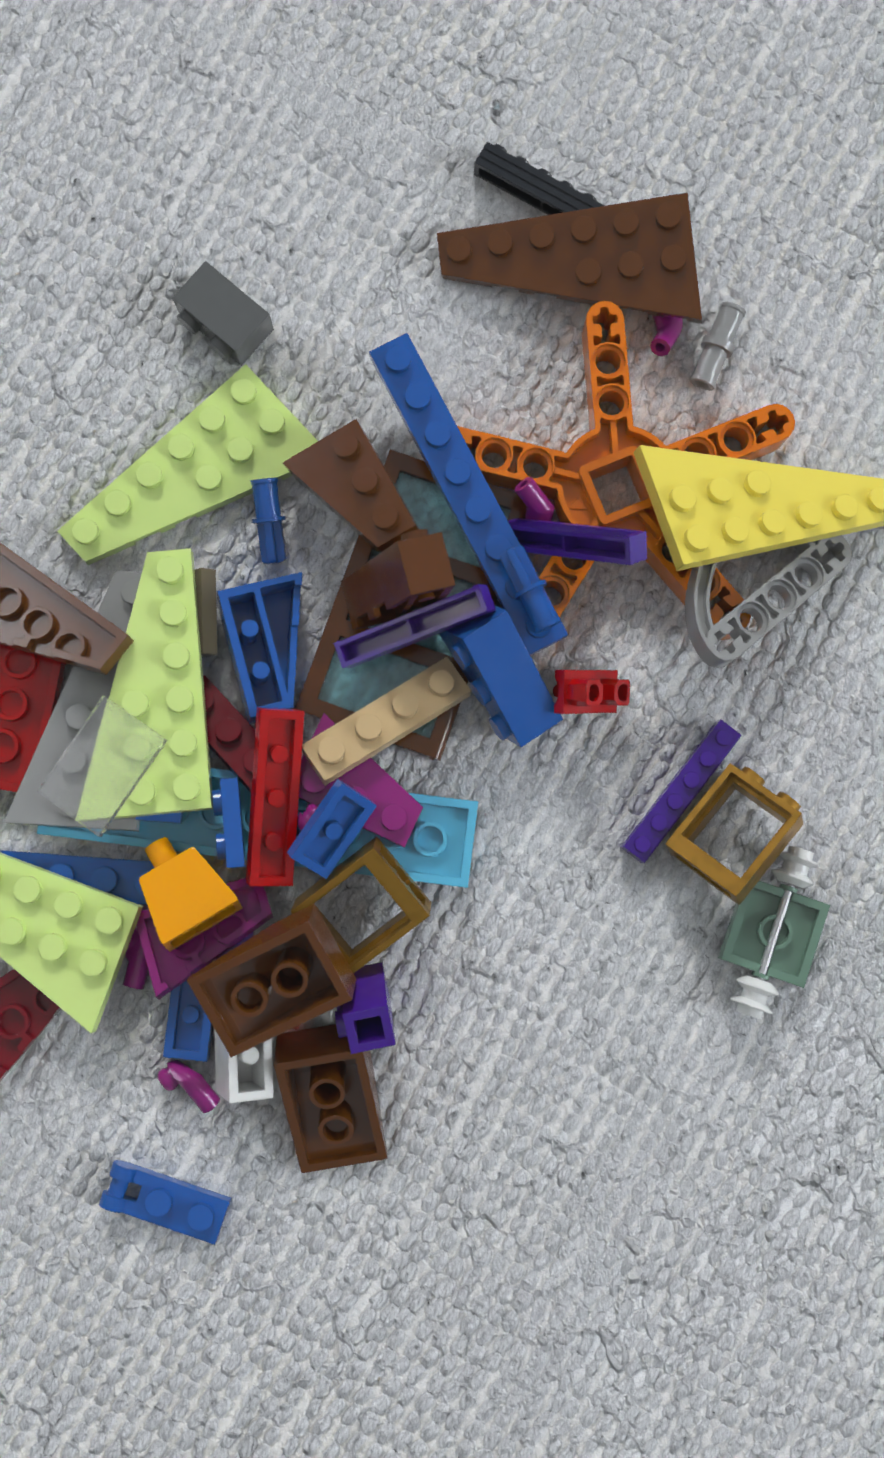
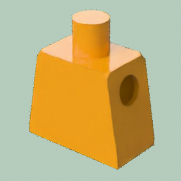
[139,837,243,952]

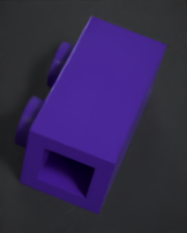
[335,962,396,1054]

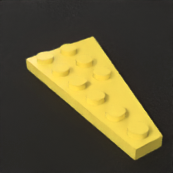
[633,445,884,571]

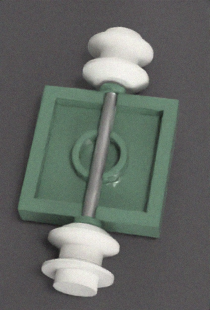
[718,845,830,1020]

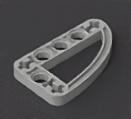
[685,535,852,668]

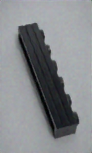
[474,142,605,215]

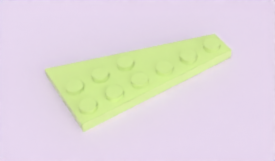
[57,364,318,565]
[77,548,213,822]
[0,852,143,1033]

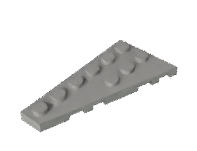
[4,571,142,832]

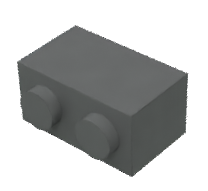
[172,261,274,366]

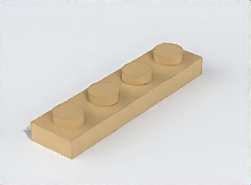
[302,657,471,786]

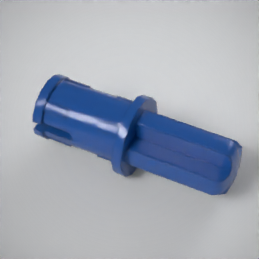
[250,478,286,564]
[500,545,561,634]

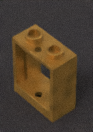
[665,763,803,905]
[290,836,431,973]

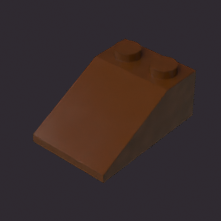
[187,903,357,1058]
[273,1024,388,1173]

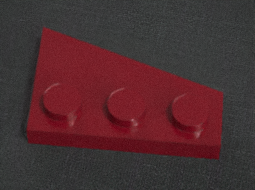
[0,969,61,1082]

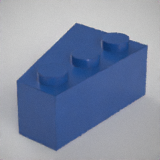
[216,572,302,724]
[439,605,563,747]

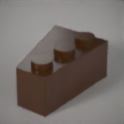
[283,419,419,553]
[341,529,455,630]

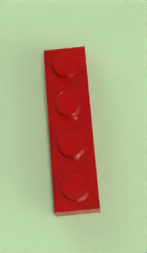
[246,708,305,886]

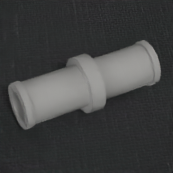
[689,301,746,391]

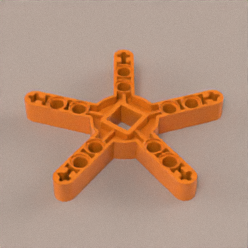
[457,301,795,640]

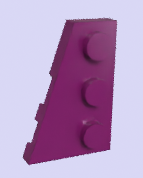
[299,714,423,848]
[136,877,273,1000]

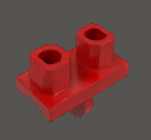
[553,670,630,714]

